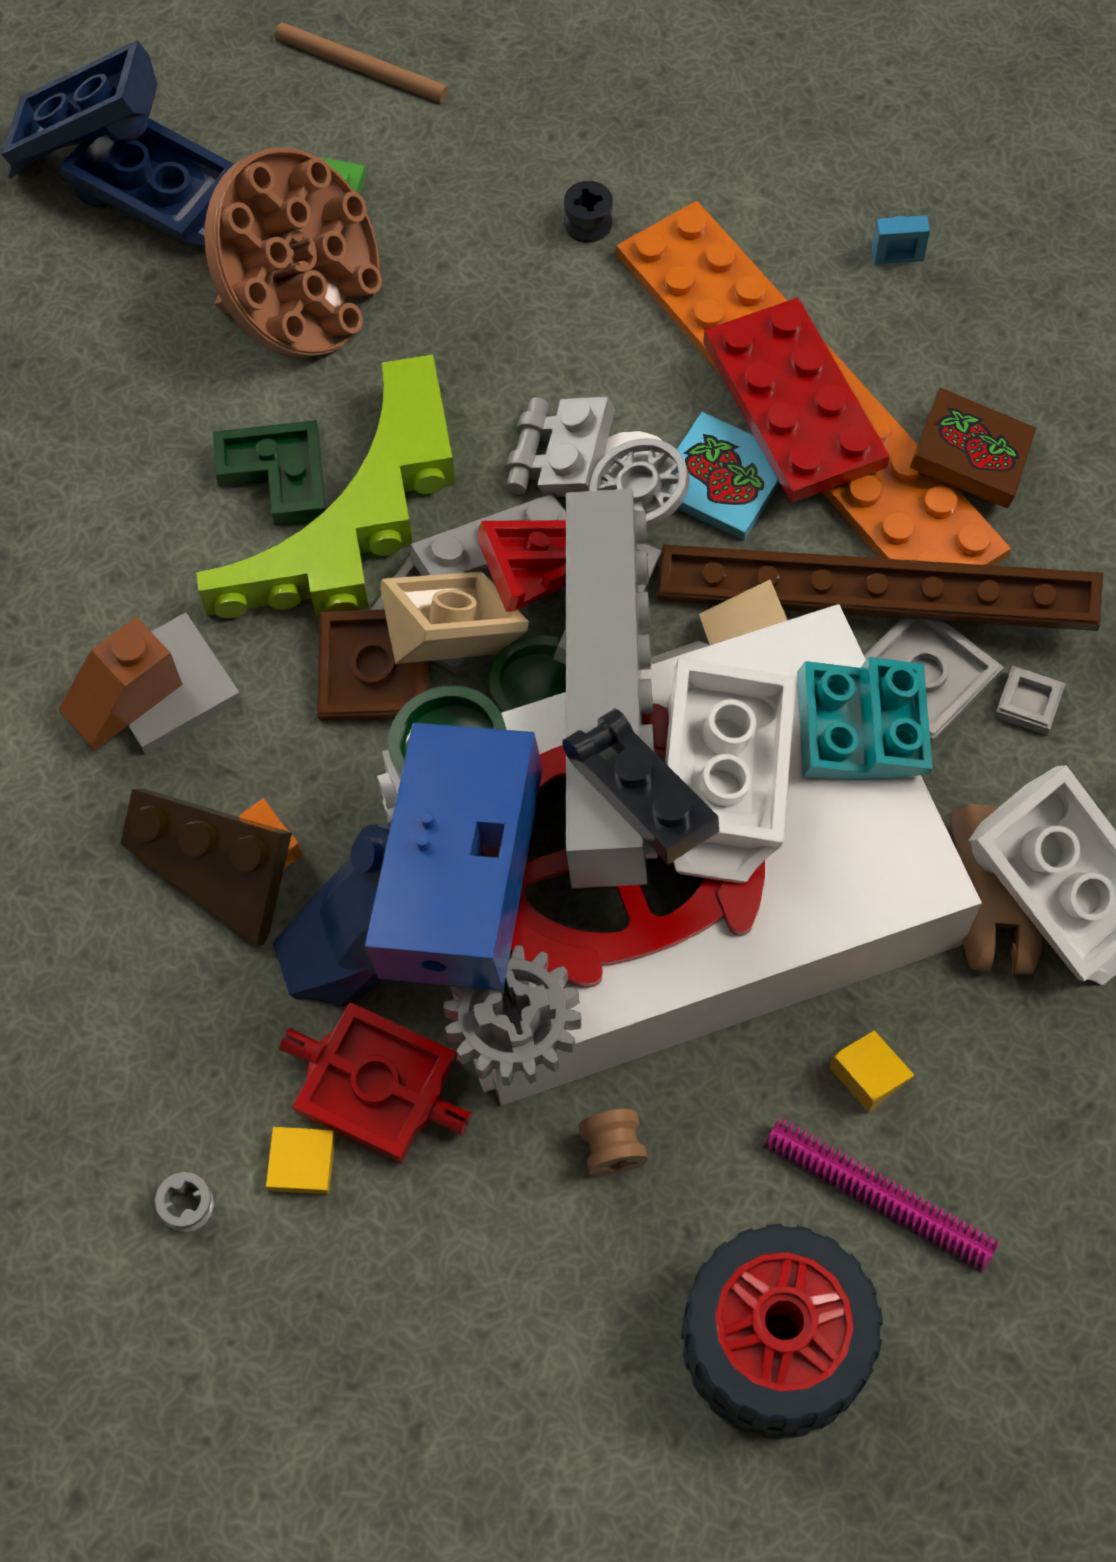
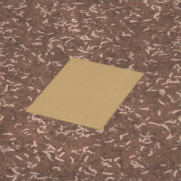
[699,579,788,645]

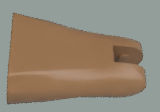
[950,804,1044,975]

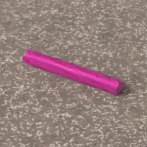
[764,1117,1000,1273]

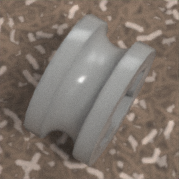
[155,1172,214,1233]

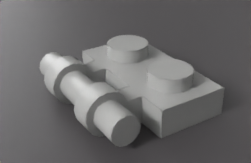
[505,397,615,497]

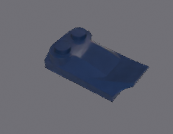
[1,40,157,179]
[59,118,234,247]
[273,820,392,1006]

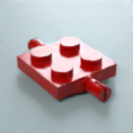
[279,1002,473,1164]

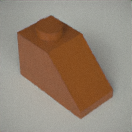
[58,616,183,751]

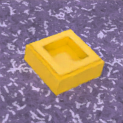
[266,1127,335,1195]

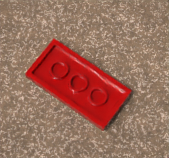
[703,297,890,503]

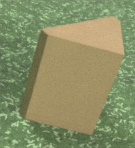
[380,571,529,664]

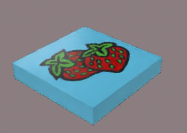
[677,412,780,541]

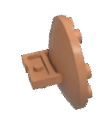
[205,148,382,358]

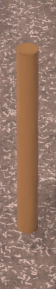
[275,22,449,104]

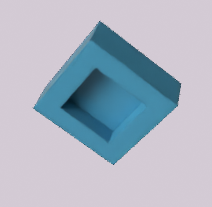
[872,215,930,264]

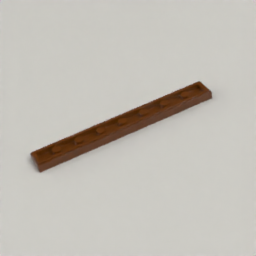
[657,544,1103,631]

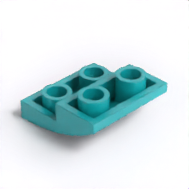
[797,657,933,780]

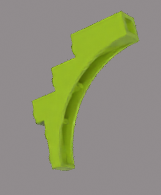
[196,355,455,618]

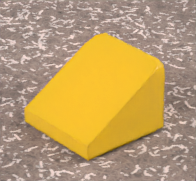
[829,1030,914,1113]

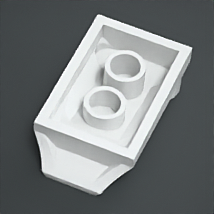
[665,658,796,883]
[969,765,1116,985]

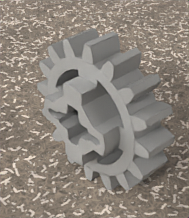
[443,945,582,1086]

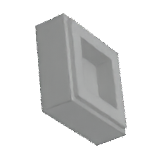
[994,665,1066,736]

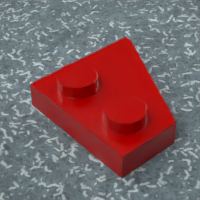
[476,520,566,612]

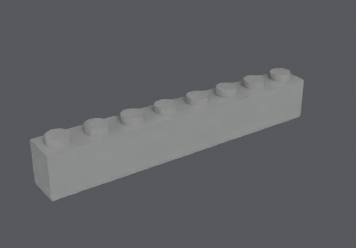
[566,488,658,888]

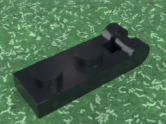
[562,708,719,864]

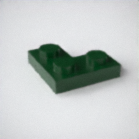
[213,420,326,525]

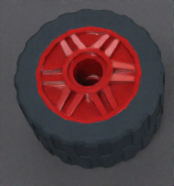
[681,1224,883,1439]

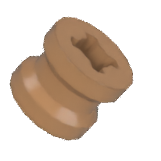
[578,1108,648,1176]

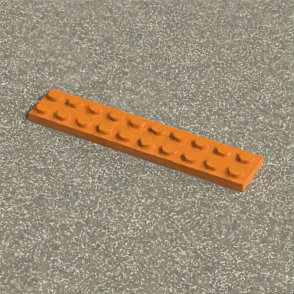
[616,201,1011,565]

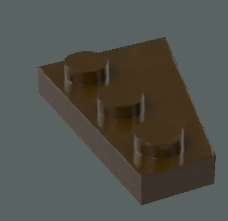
[120,788,292,946]

